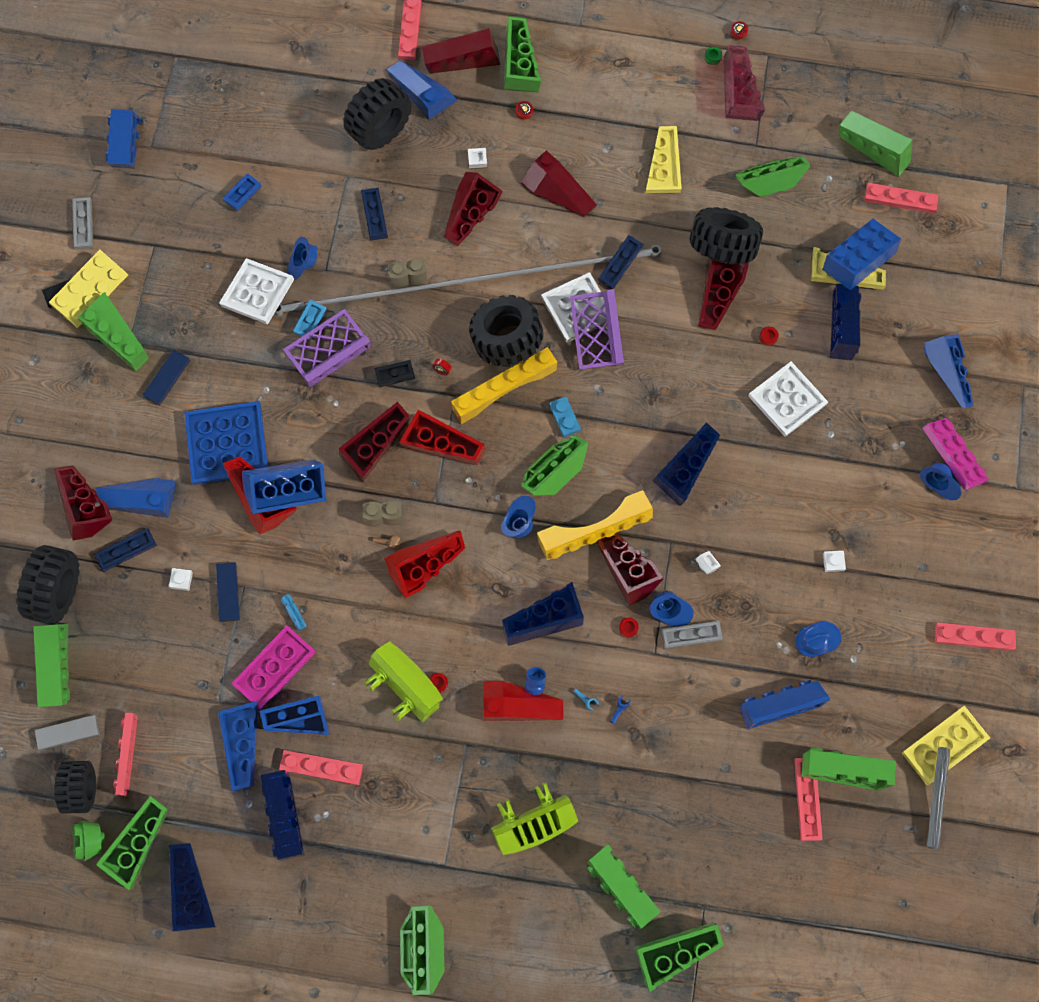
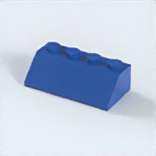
[242,459,326,514]
[740,680,830,730]

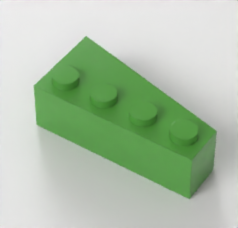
[504,16,541,92]
[839,111,913,177]
[78,292,149,371]
[33,624,70,707]
[801,748,896,791]
[96,796,169,890]
[586,845,660,929]
[634,922,724,992]

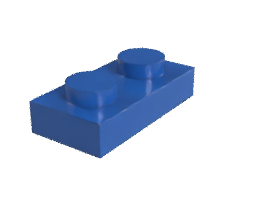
[223,173,262,211]

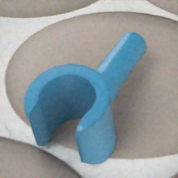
[573,689,599,711]

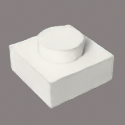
[468,148,487,168]
[695,551,721,575]
[823,551,846,572]
[169,568,193,591]

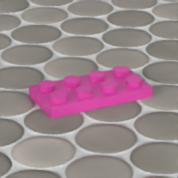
[923,418,989,491]
[231,625,316,711]

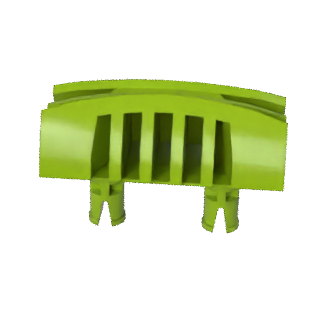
[364,641,443,722]
[491,783,579,855]

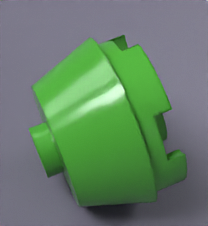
[72,820,105,862]

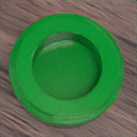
[704,47,722,65]

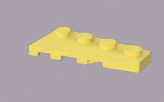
[645,126,682,193]
[811,247,886,290]

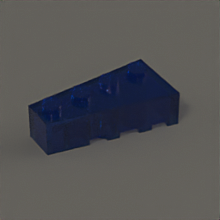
[830,284,861,361]
[652,422,720,506]
[502,582,584,646]
[260,770,305,861]
[169,843,217,932]

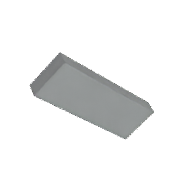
[72,197,94,250]
[661,621,723,650]
[35,715,100,751]

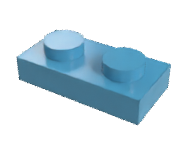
[293,299,327,341]
[549,397,581,438]

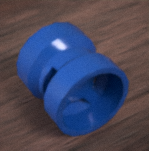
[525,667,546,695]

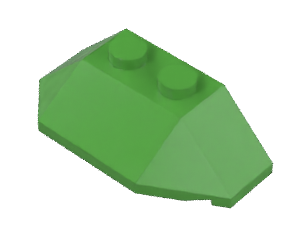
[736,156,810,197]
[521,435,588,496]
[400,906,445,995]

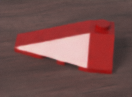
[223,457,296,535]
[384,530,466,599]
[483,681,564,721]

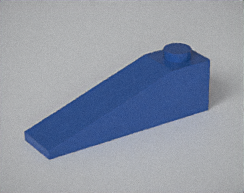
[387,60,457,119]
[924,334,974,408]
[96,478,176,518]

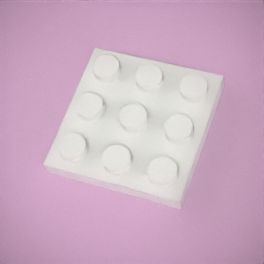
[219,258,294,325]
[541,273,607,343]
[748,362,828,437]

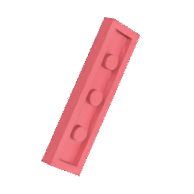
[398,0,422,61]
[864,183,939,214]
[935,623,1016,651]
[113,713,138,797]
[279,750,363,786]
[794,758,822,841]

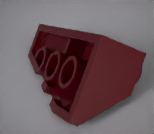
[521,150,597,217]
[443,171,503,246]
[698,259,749,330]

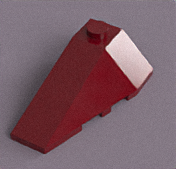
[54,465,112,541]
[596,533,663,606]

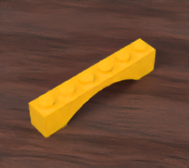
[451,347,557,424]
[537,490,653,560]

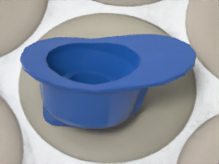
[287,237,318,280]
[920,462,962,500]
[501,496,536,539]
[650,591,694,627]
[795,621,841,657]

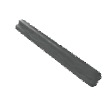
[927,747,950,849]

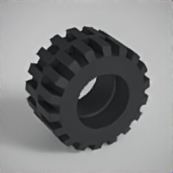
[54,761,96,814]

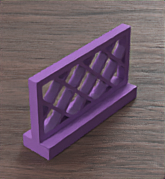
[570,289,624,370]
[283,309,371,388]

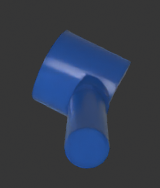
[611,696,631,724]

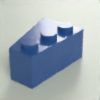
[105,109,142,168]
[260,695,330,735]

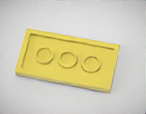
[49,250,128,328]
[902,706,990,786]

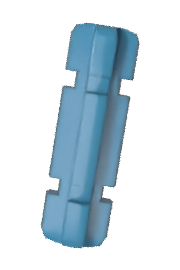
[281,594,307,631]

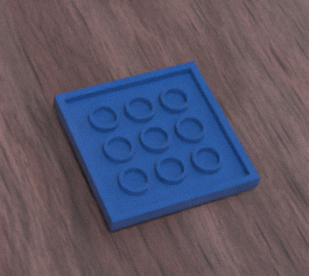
[184,401,269,485]

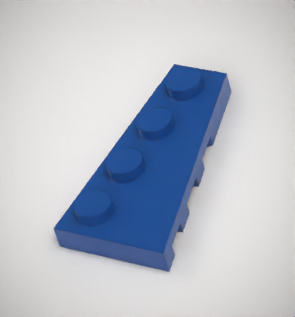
[218,701,258,791]

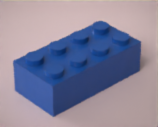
[822,219,901,290]

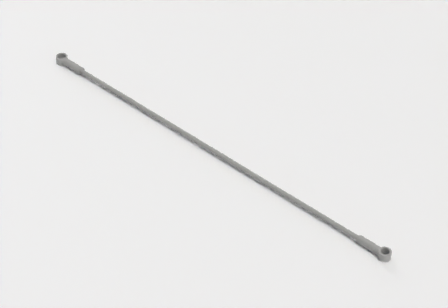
[274,245,661,316]

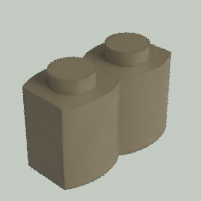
[388,258,427,288]
[363,501,403,527]

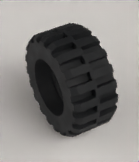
[343,78,412,150]
[689,207,763,264]
[469,295,544,367]
[16,545,80,625]

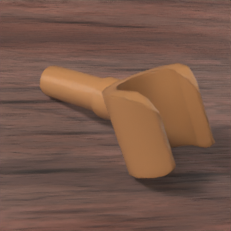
[373,535,401,549]

